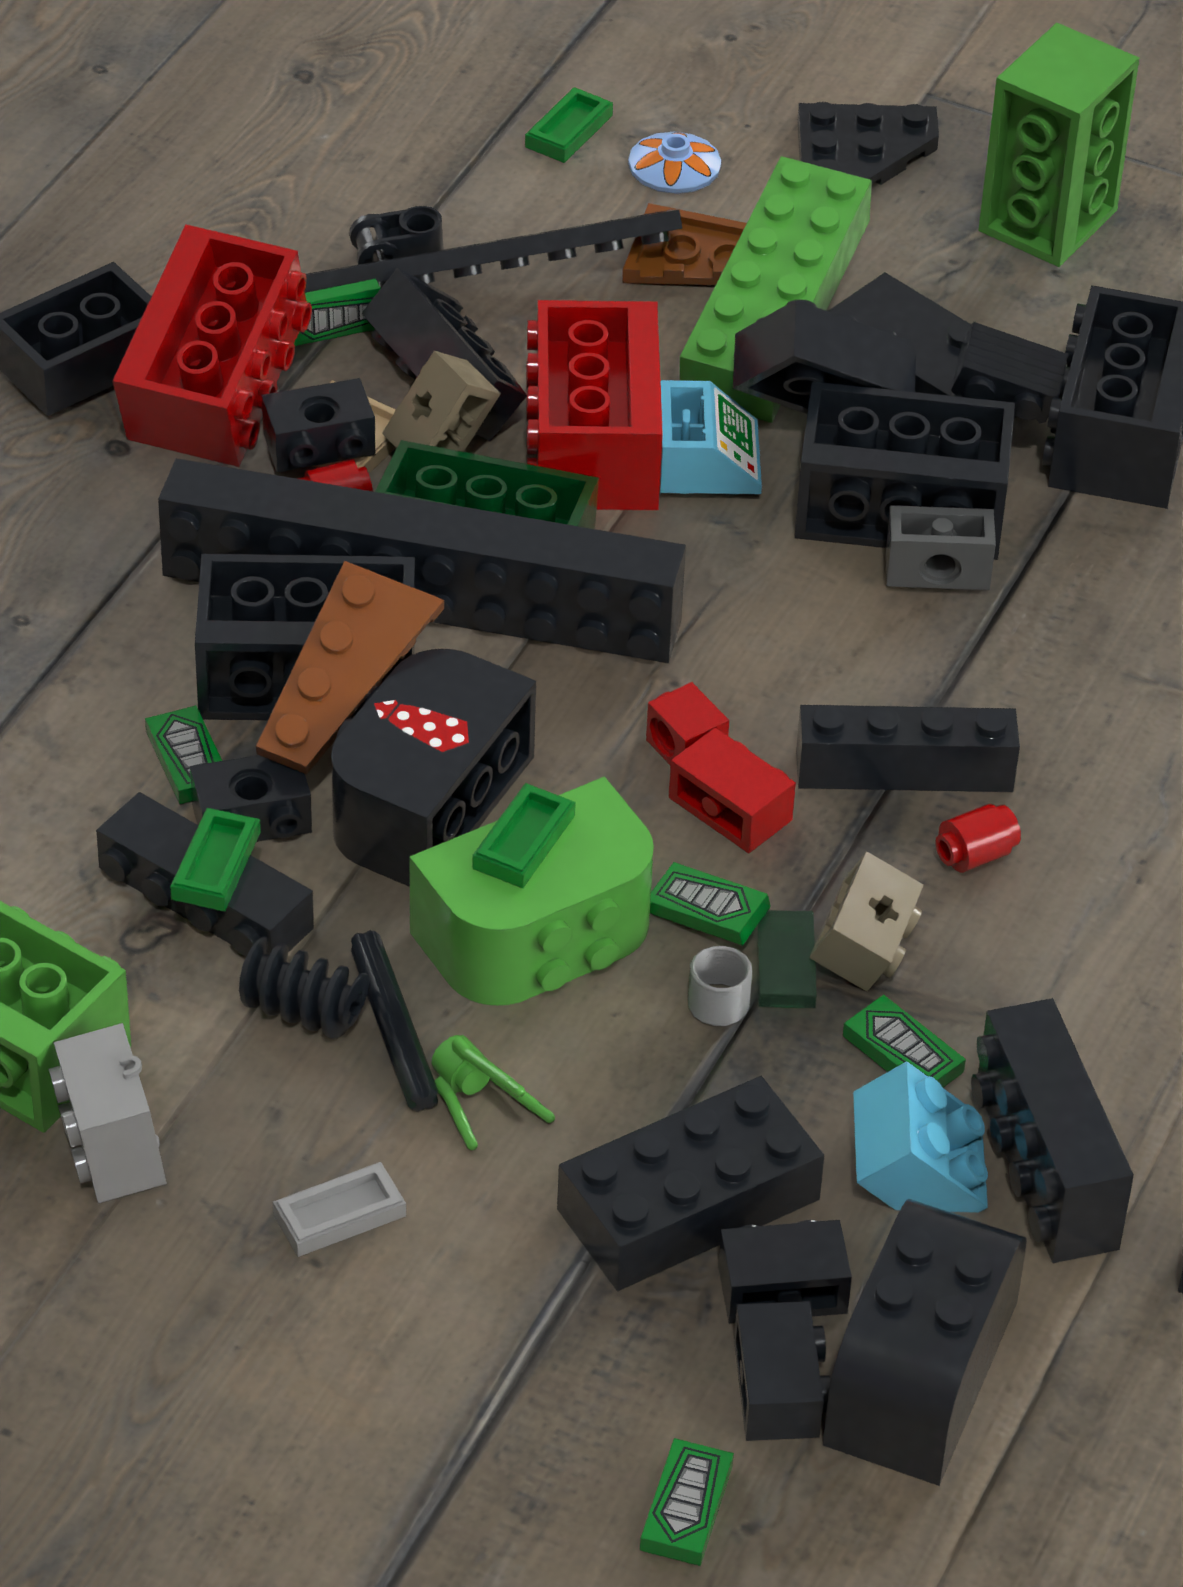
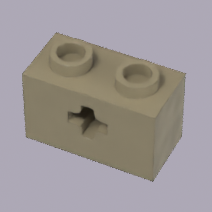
[382,351,501,452]
[809,851,924,991]

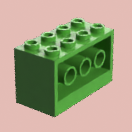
[978,22,1140,267]
[0,901,131,1133]

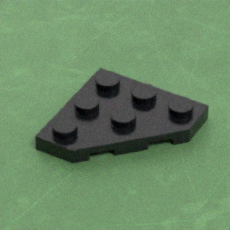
[798,102,939,185]

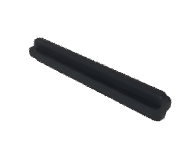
[351,930,438,1112]

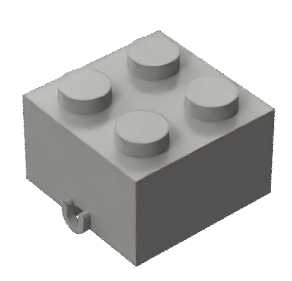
[49,1023,167,1203]

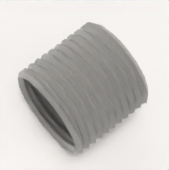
[688,946,752,1026]

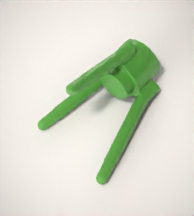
[431,1035,555,1150]

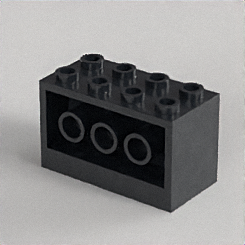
[1042,285,1183,509]
[795,382,1015,560]
[195,554,415,721]

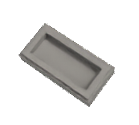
[273,1162,406,1257]

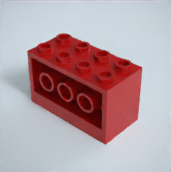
[113,224,312,467]
[526,300,663,510]

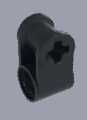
[349,206,444,264]

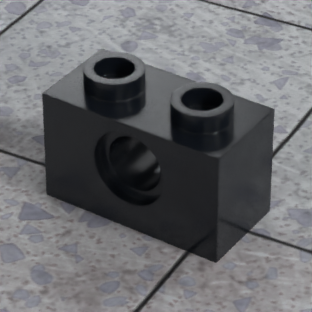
[261,378,376,472]
[190,755,312,842]

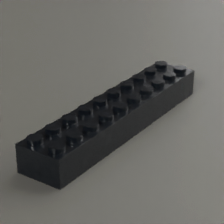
[158,458,686,663]

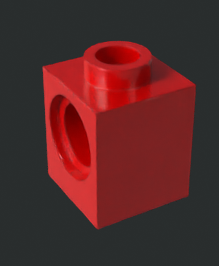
[646,682,729,766]

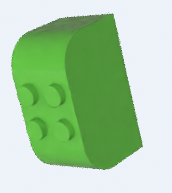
[410,776,654,1006]

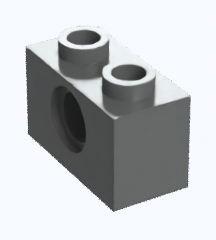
[885,506,996,590]

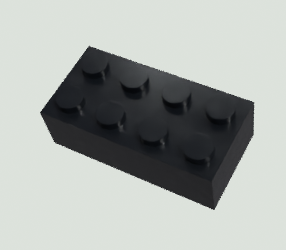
[971,998,1134,1263]
[557,1075,824,1292]

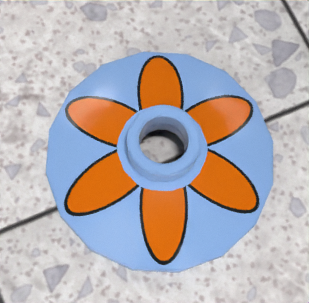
[628,132,721,194]

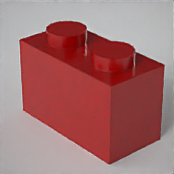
[669,728,796,854]

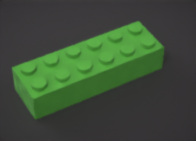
[680,156,872,423]

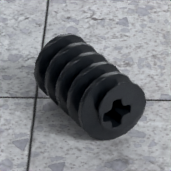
[239,937,370,1039]

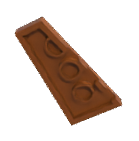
[623,203,747,285]
[256,561,444,774]

